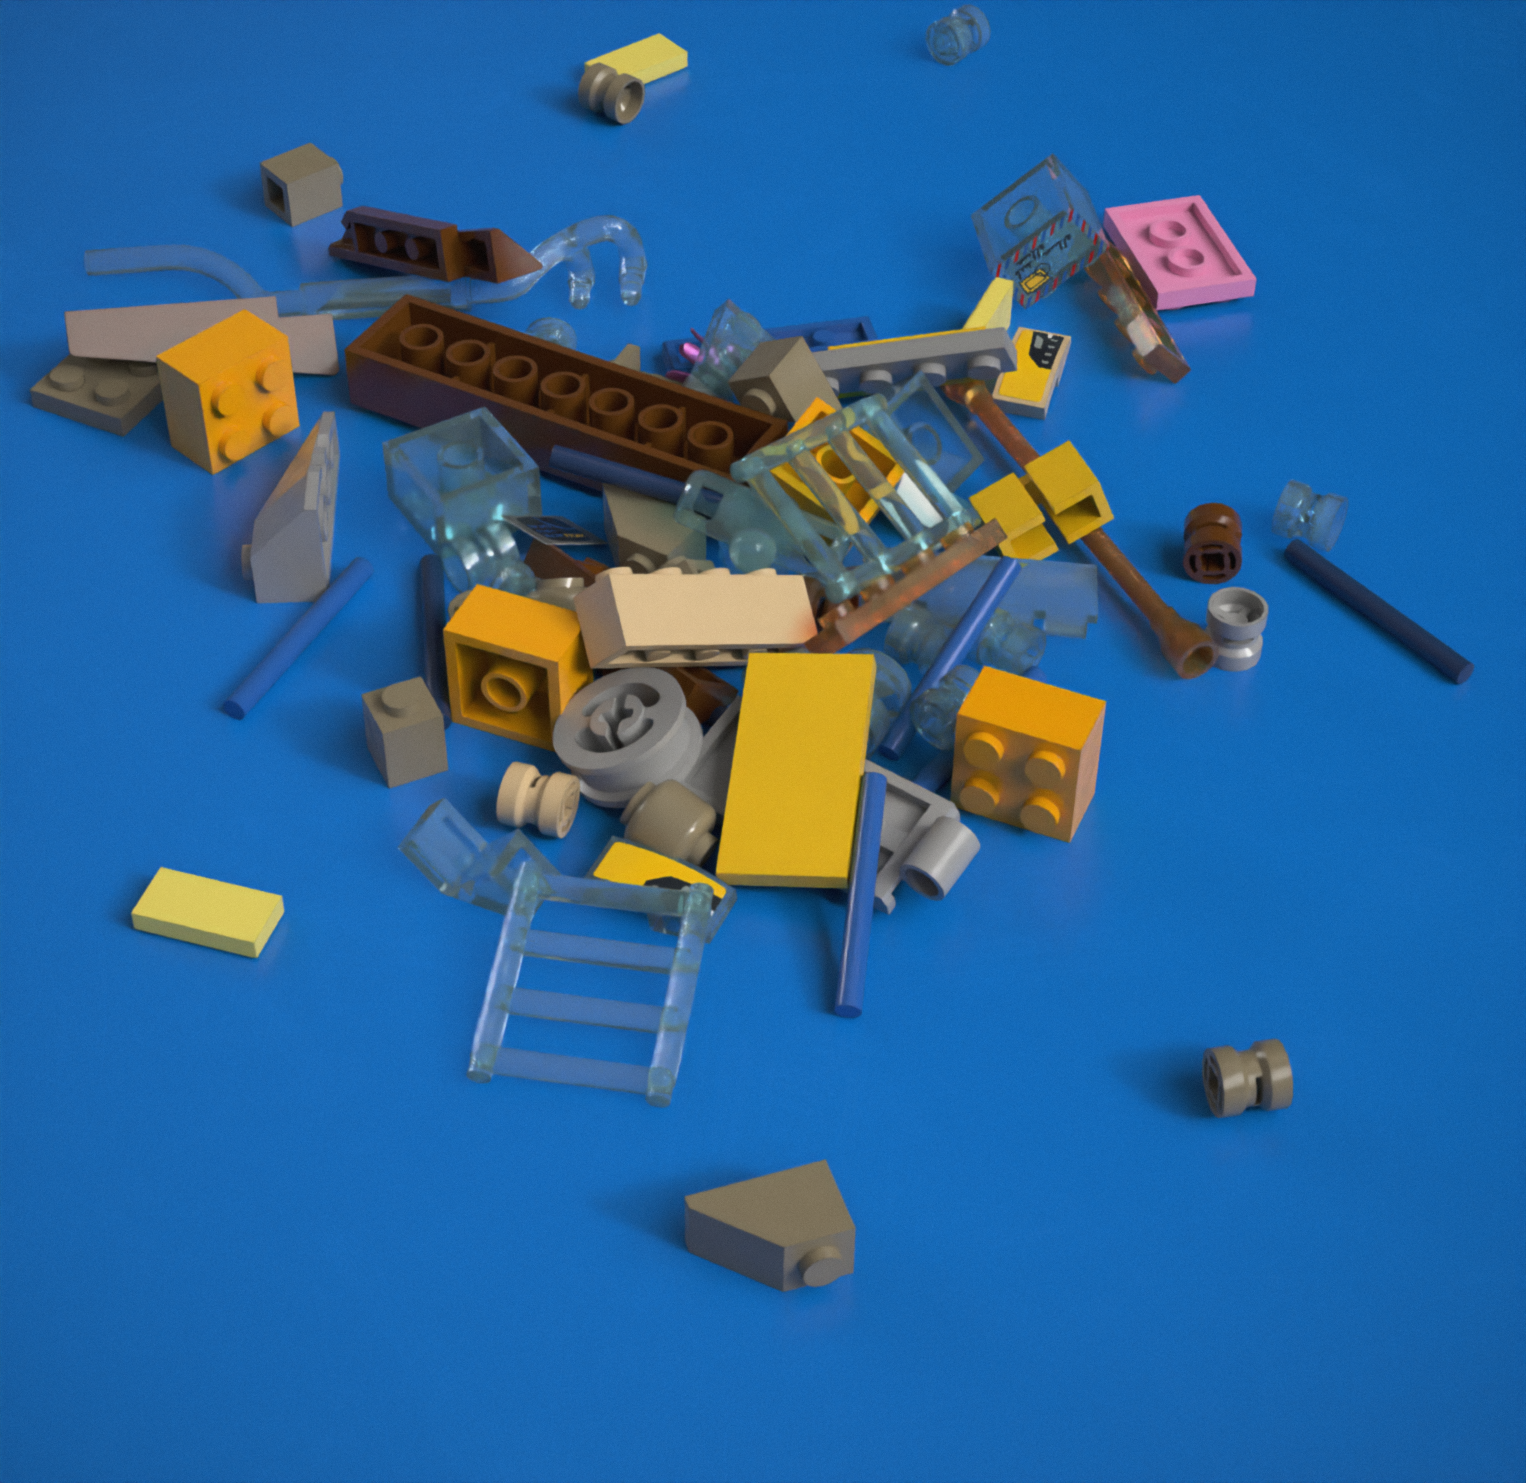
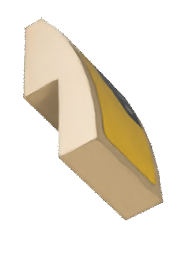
[991,327,1071,420]

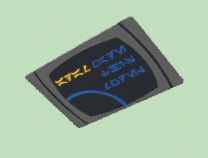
[500,515,608,545]

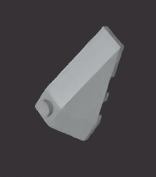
[241,411,340,603]

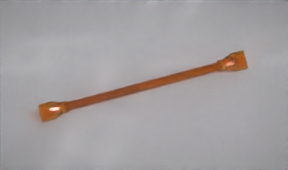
[938,380,1219,679]

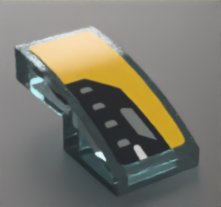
[583,836,737,944]

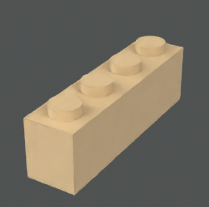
[573,567,820,669]

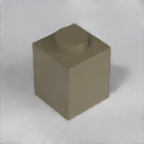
[260,142,343,227]
[361,676,448,789]

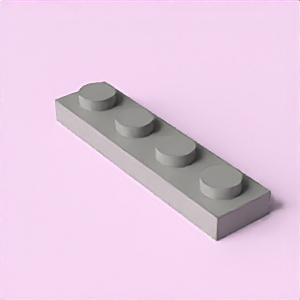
[812,327,1017,397]

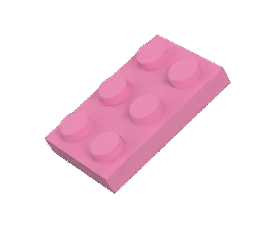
[1103,195,1256,311]

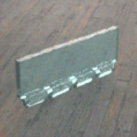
[860,546,1098,639]

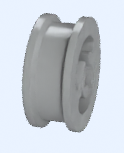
[553,667,703,808]

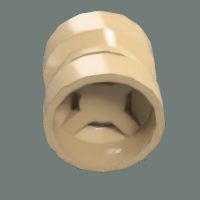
[496,761,580,839]

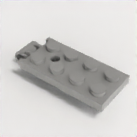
[679,695,980,915]

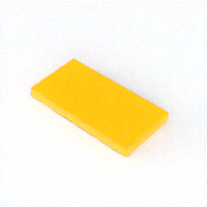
[715,653,877,889]

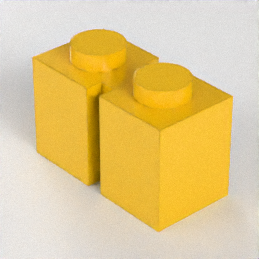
[968,440,1114,572]

